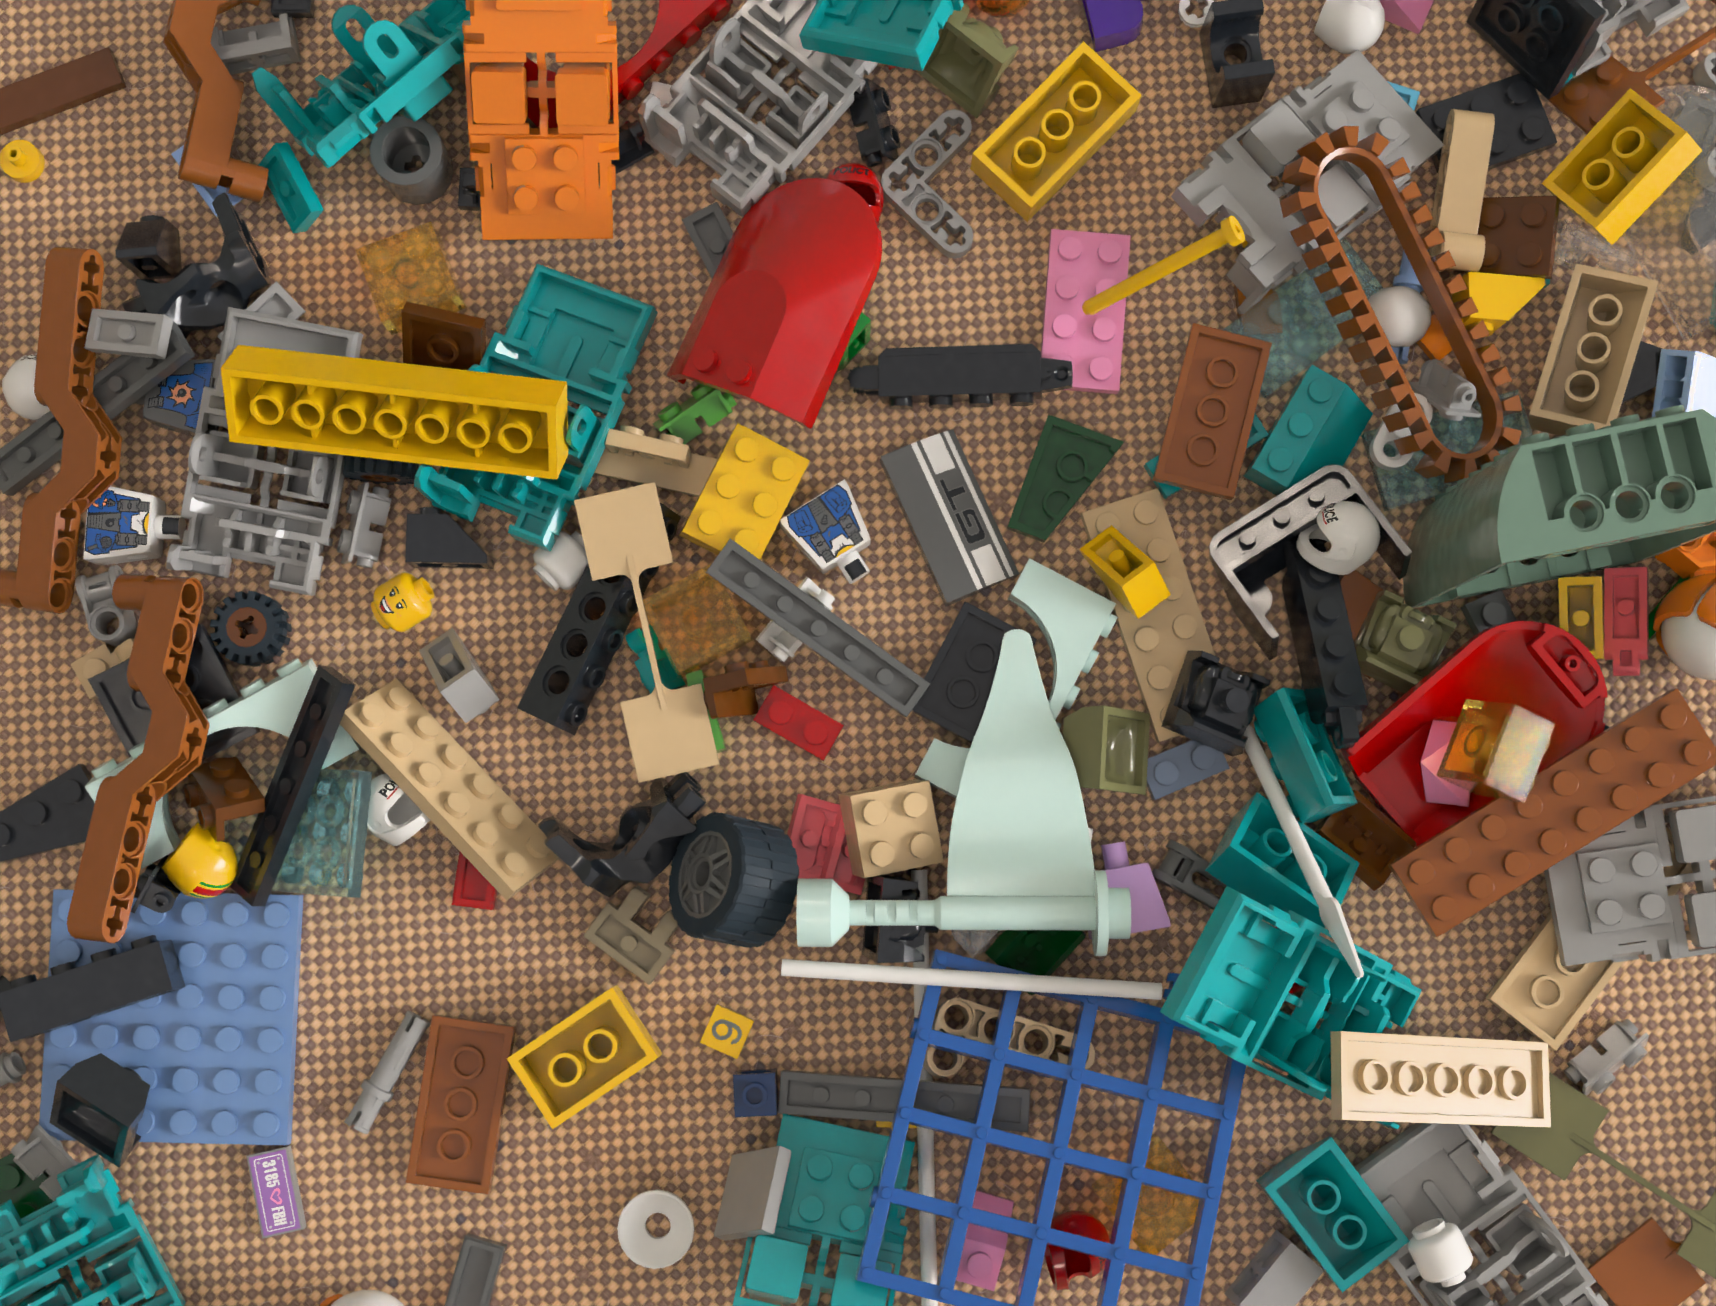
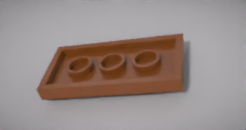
[1152,323,1272,500]
[406,1014,516,1195]

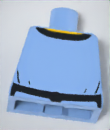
[1652,349,1716,418]

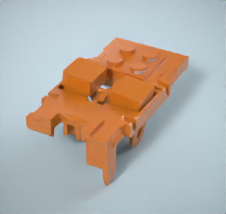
[462,0,619,240]

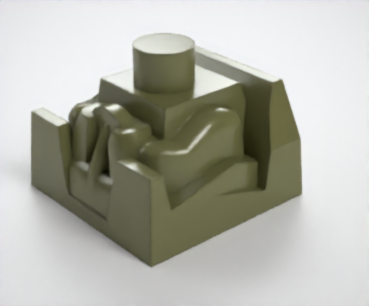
[916,3,1019,118]
[1354,590,1457,694]
[1063,705,1150,795]

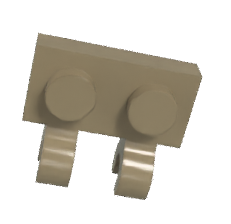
[583,885,678,985]

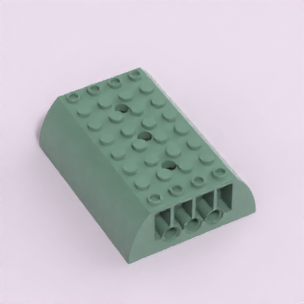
[1403,405,1716,608]

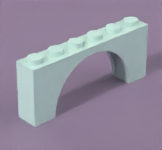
[914,558,1118,798]
[84,658,360,870]

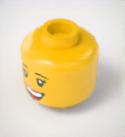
[371,572,435,632]

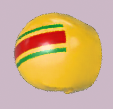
[161,821,238,899]

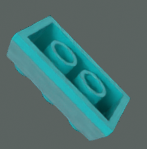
[1243,365,1373,496]
[1254,687,1358,823]
[1256,1136,1409,1293]

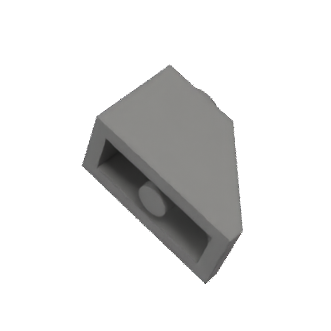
[419,628,499,723]

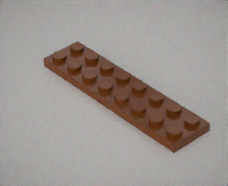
[1388,688,1716,937]

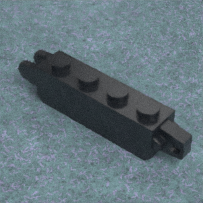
[847,344,1073,410]
[1282,538,1368,749]

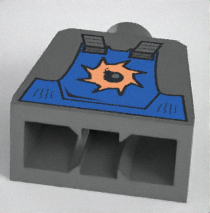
[133,359,219,437]

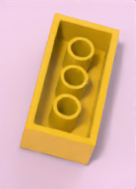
[970,41,1142,222]

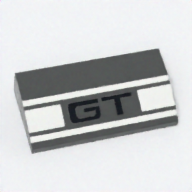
[880,429,1019,607]

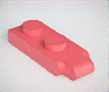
[1604,567,1649,676]

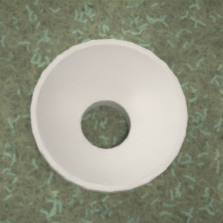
[617,1190,694,1269]

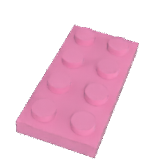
[1041,229,1131,394]

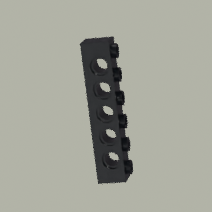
[517,503,681,736]

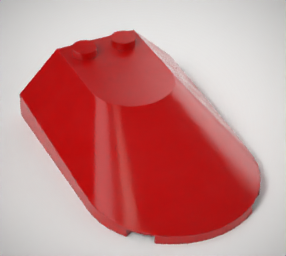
[667,178,882,429]
[1340,621,1608,847]

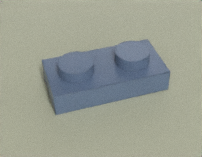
[1147,740,1230,800]

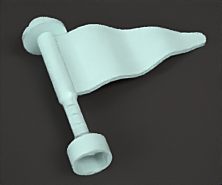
[796,629,1131,956]

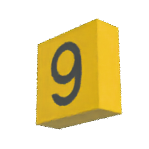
[700,1004,755,1059]

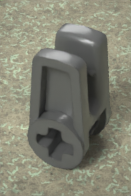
[1152,840,1227,910]

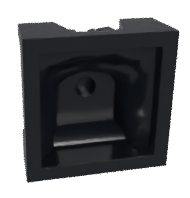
[1161,651,1271,757]
[862,875,939,963]
[49,1053,150,1167]

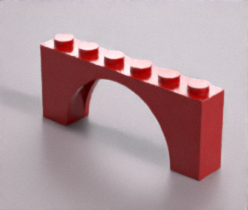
[523,0,733,128]

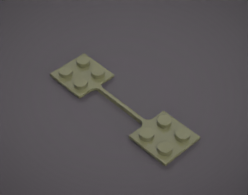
[1491,1072,1716,1279]

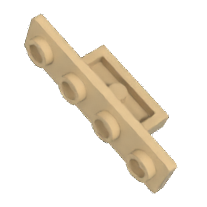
[594,425,718,497]

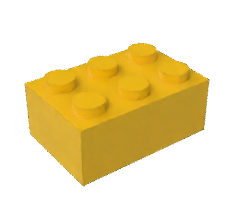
[1541,88,1702,245]
[679,423,810,560]
[506,985,663,1130]

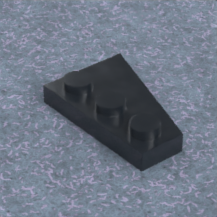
[0,764,95,863]

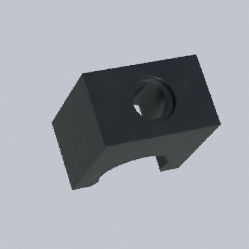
[1199,0,1275,108]

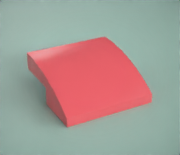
[787,794,865,895]

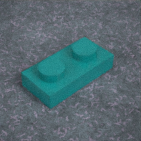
[258,142,324,233]

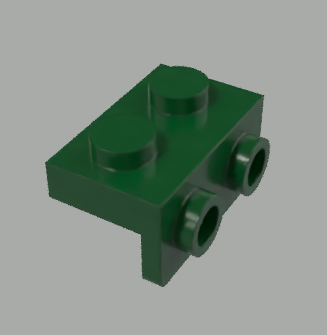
[985,930,1086,995]

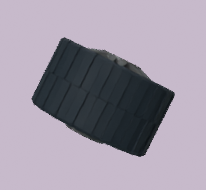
[668,812,799,948]

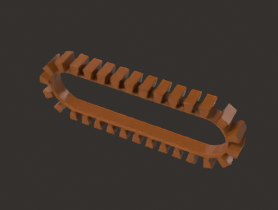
[1280,126,1522,484]

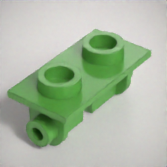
[653,383,737,445]

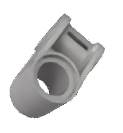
[75,565,138,647]

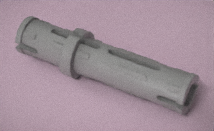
[344,1010,431,1134]

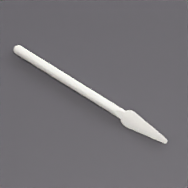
[1244,725,1364,978]

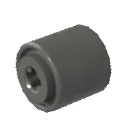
[369,115,454,205]

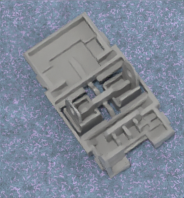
[638,0,879,217]
[1354,1123,1609,1306]

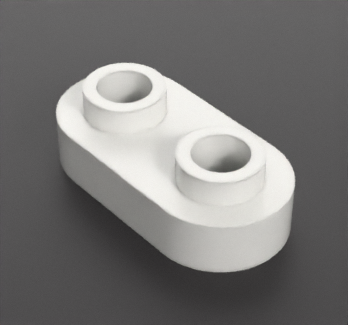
[1369,393,1433,471]

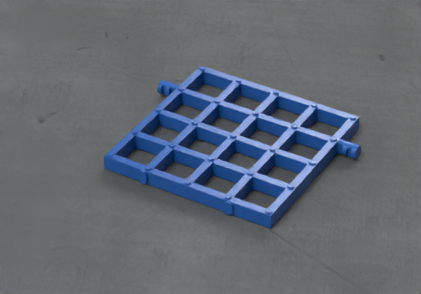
[855,949,1246,1306]

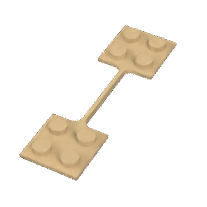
[574,482,720,783]

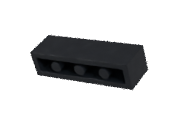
[0,935,185,1043]

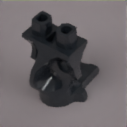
[122,192,271,339]
[538,772,706,897]

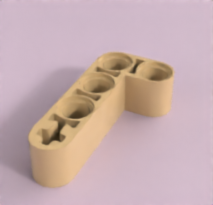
[1428,109,1495,272]
[923,998,1095,1078]

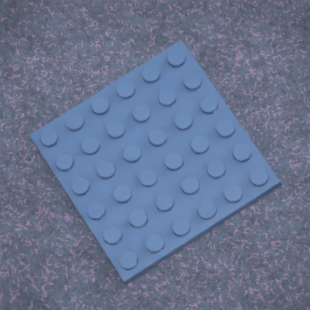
[39,889,303,1145]

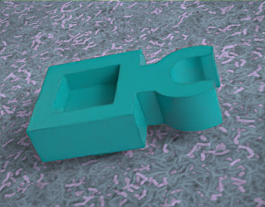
[625,625,686,694]

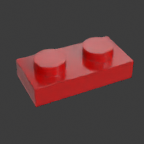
[753,685,844,761]

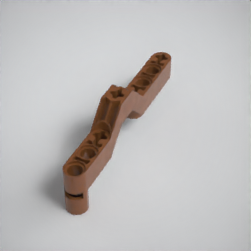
[163,0,269,203]
[0,247,122,614]
[67,573,210,943]

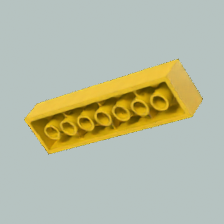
[221,345,568,480]

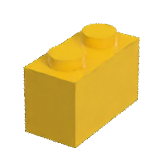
[1558,576,1605,660]

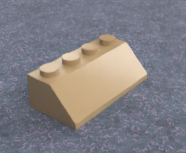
[1529,264,1659,436]

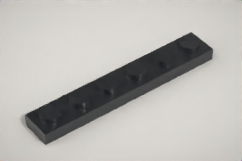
[230,665,355,906]

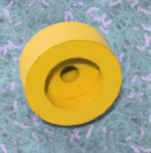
[0,140,45,183]

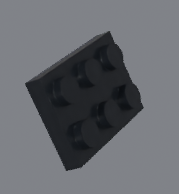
[1416,73,1557,173]
[911,601,1037,743]

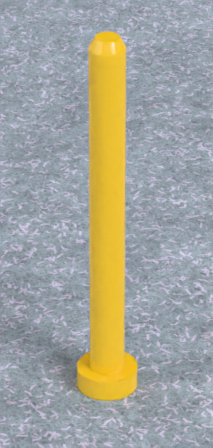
[1082,215,1245,315]

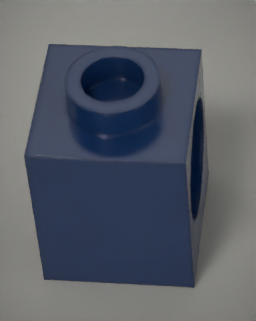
[733,1068,778,1118]

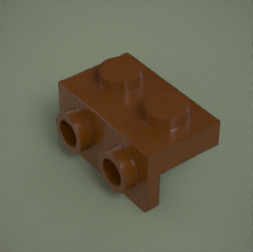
[703,660,789,719]
[183,756,265,842]
[1315,790,1416,891]

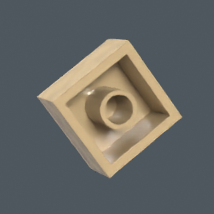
[838,779,944,878]

